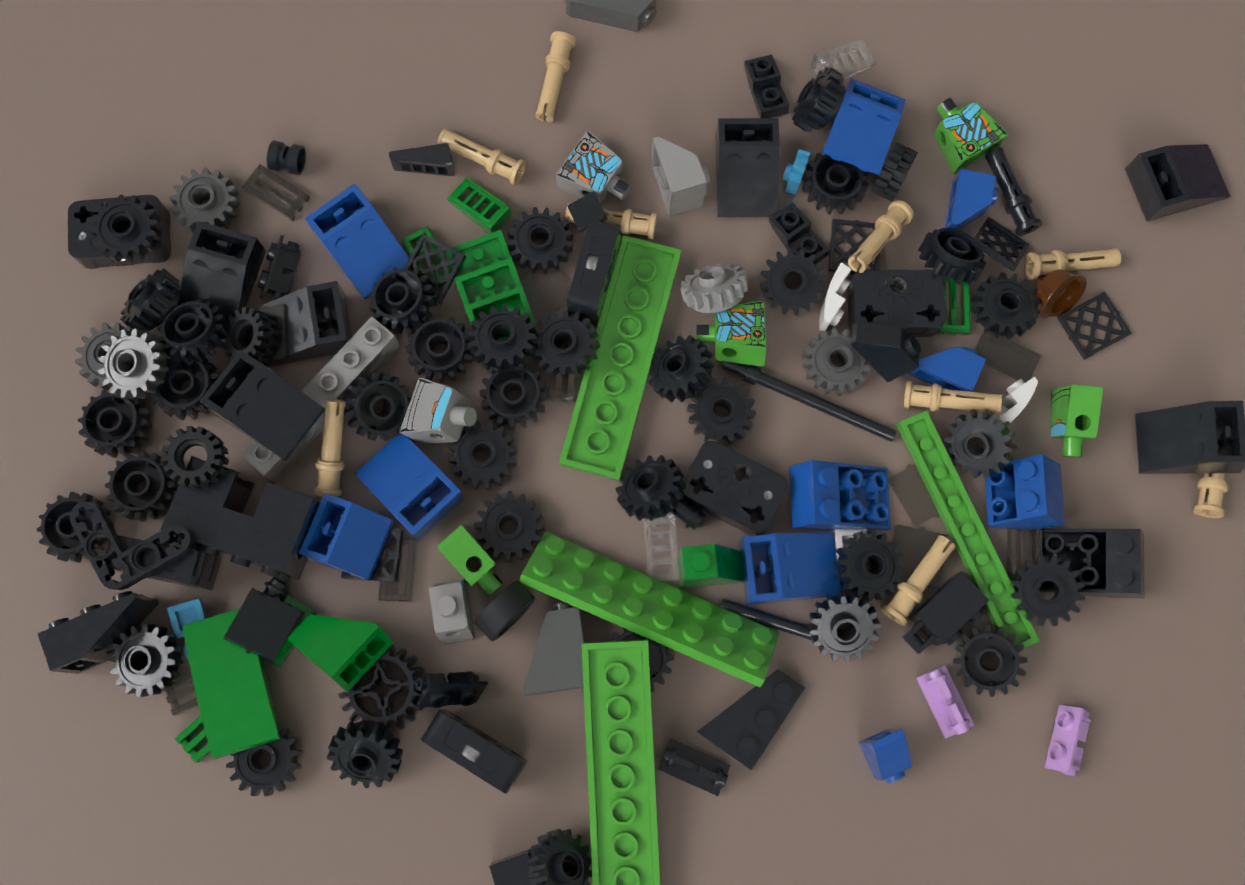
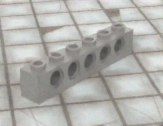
[241,316,401,483]

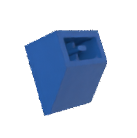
[985,454,1065,530]
[299,493,394,581]

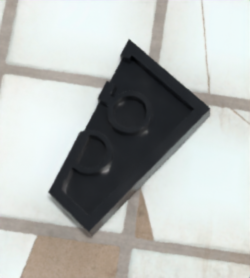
[697,669,805,770]

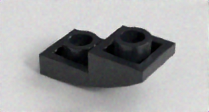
[744,54,790,118]
[769,202,830,265]

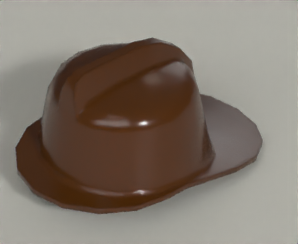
[1035,269,1087,318]

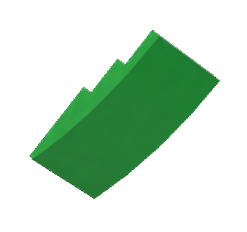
[445,230,538,341]
[183,608,281,760]

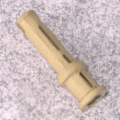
[535,31,576,123]
[438,128,527,186]
[848,200,914,273]
[565,204,657,240]
[1025,248,1121,279]
[904,381,1003,413]
[313,399,346,497]
[1193,473,1228,518]
[881,535,956,626]

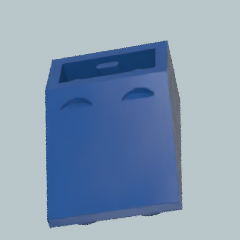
[822,78,906,175]
[305,184,410,300]
[354,433,465,541]
[790,460,891,531]
[739,532,841,605]

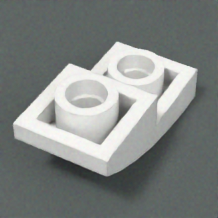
[819,262,851,331]
[991,376,1038,423]

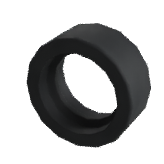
[474,580,535,642]

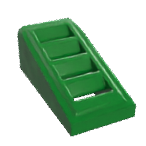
[447,178,512,234]

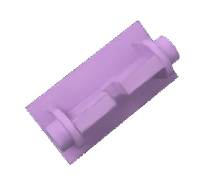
[916,665,974,739]
[1044,705,1092,777]

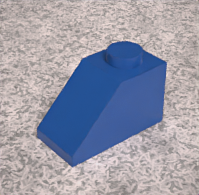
[945,169,998,230]
[908,346,986,392]
[858,729,912,783]

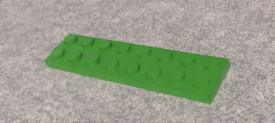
[559,235,682,481]
[519,531,780,688]
[581,639,661,885]

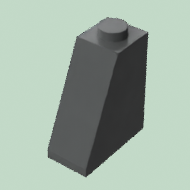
[565,0,657,32]
[523,603,584,696]

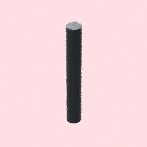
[720,599,813,640]

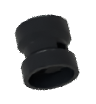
[267,140,306,175]

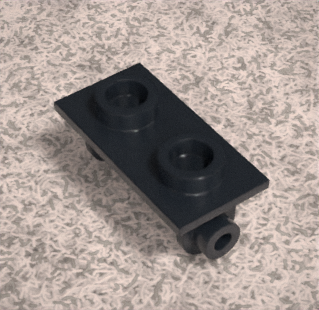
[257,235,301,300]
[415,671,488,708]
[658,738,731,796]

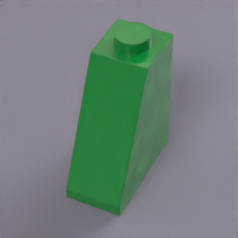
[677,544,744,589]
[287,614,394,693]

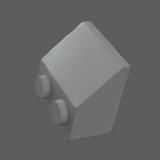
[651,136,710,217]

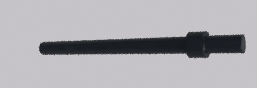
[722,362,897,442]

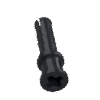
[985,147,1043,236]

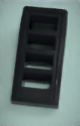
[389,143,455,176]

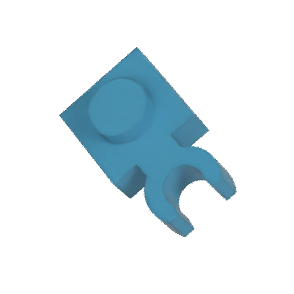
[782,149,810,195]
[167,597,208,659]

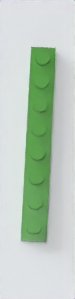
[896,411,1040,648]

